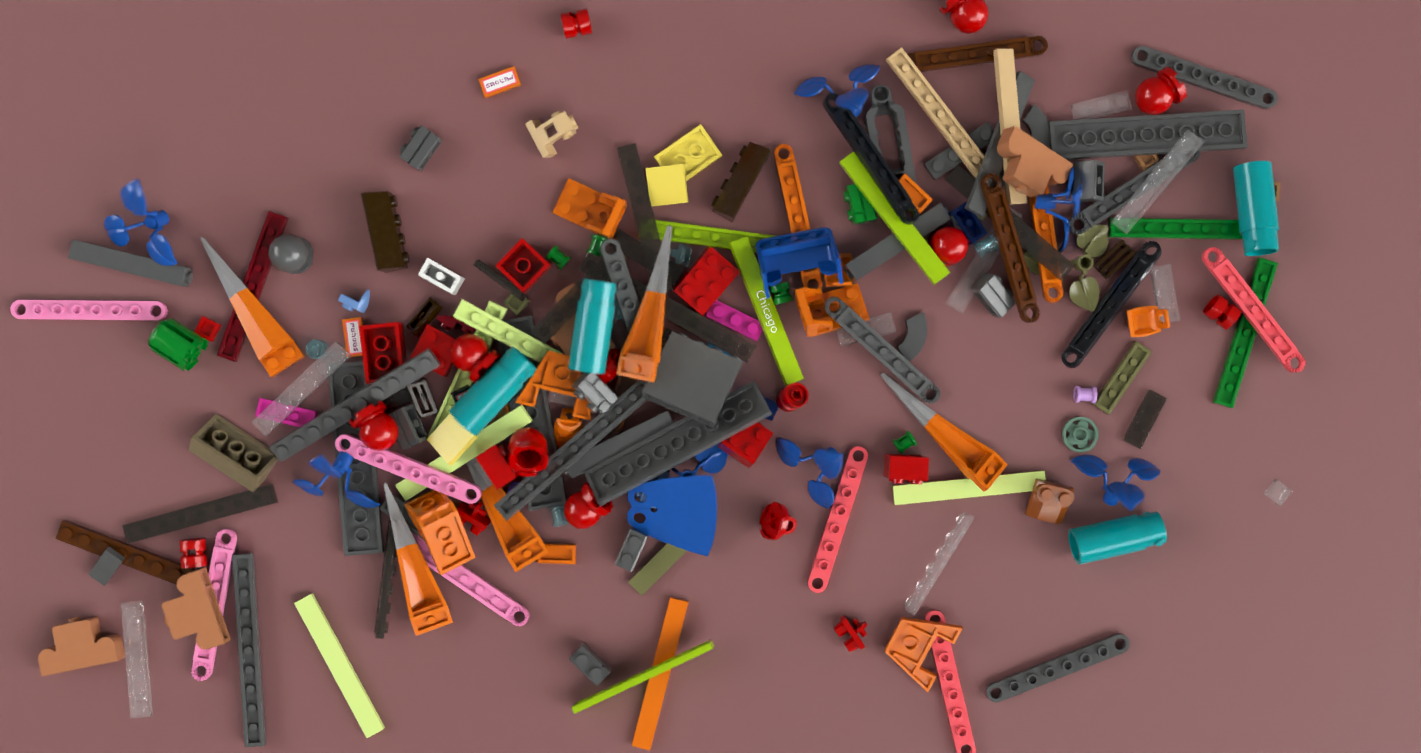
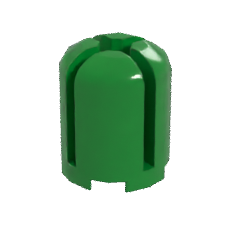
[148,318,208,371]

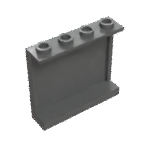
[642,332,743,428]

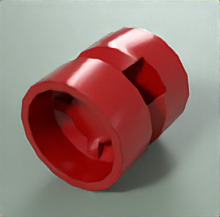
[561,8,592,39]
[1203,294,1241,330]
[595,348,621,384]
[776,382,809,412]
[179,538,207,568]

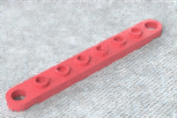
[1202,247,1306,373]
[808,446,868,593]
[925,610,976,753]

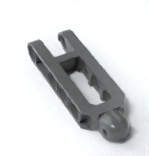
[863,85,917,184]

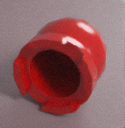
[939,0,989,34]
[1135,67,1187,115]
[927,227,968,267]
[450,334,501,383]
[349,401,399,451]
[508,427,548,477]
[564,482,613,529]

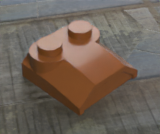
[1025,478,1074,524]

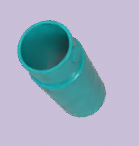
[1233,161,1279,256]
[568,279,616,374]
[449,346,537,436]
[1068,511,1167,565]

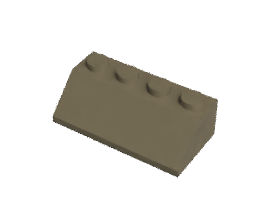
[188,414,278,492]

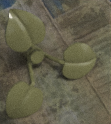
[1023,225,1108,311]

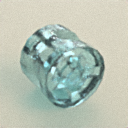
[306,340,329,359]

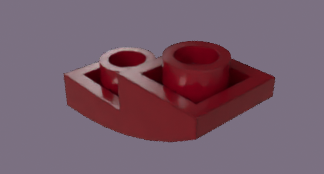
[436,316,476,334]

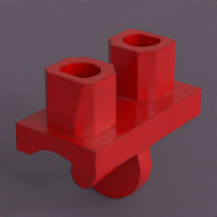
[457,501,491,536]
[833,615,868,652]

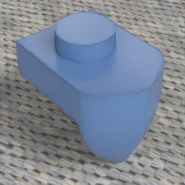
[338,289,370,313]

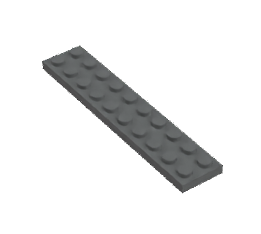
[1049,109,1248,160]
[498,315,567,511]
[327,361,384,556]
[584,381,772,506]

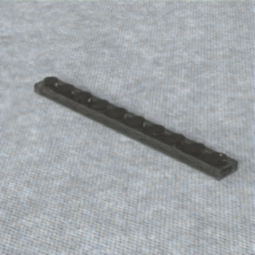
[578,253,756,363]

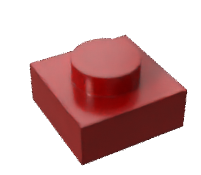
[194,316,222,342]

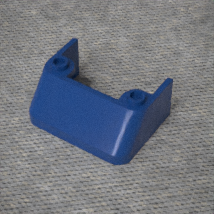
[756,227,843,299]

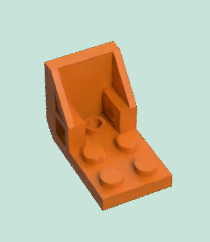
[552,178,628,239]
[795,283,869,337]
[404,490,475,575]

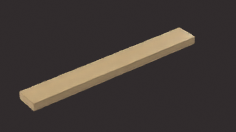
[886,47,984,178]
[993,49,1027,205]

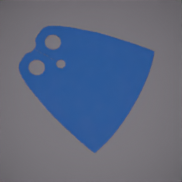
[627,475,717,556]

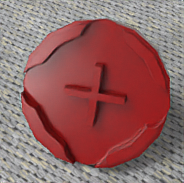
[759,502,797,541]

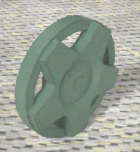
[1062,417,1099,452]

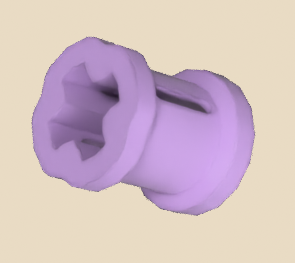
[1074,386,1097,403]

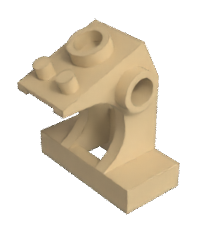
[525,110,578,158]

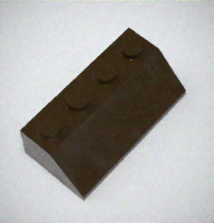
[711,142,771,222]
[361,191,410,273]

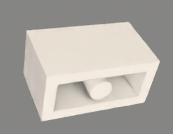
[418,258,465,295]

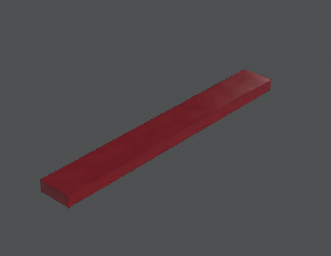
[217,211,288,362]

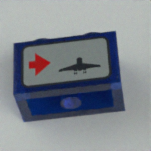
[948,201,988,246]

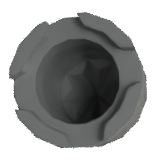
[268,234,314,274]

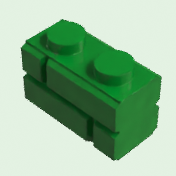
[843,184,877,225]

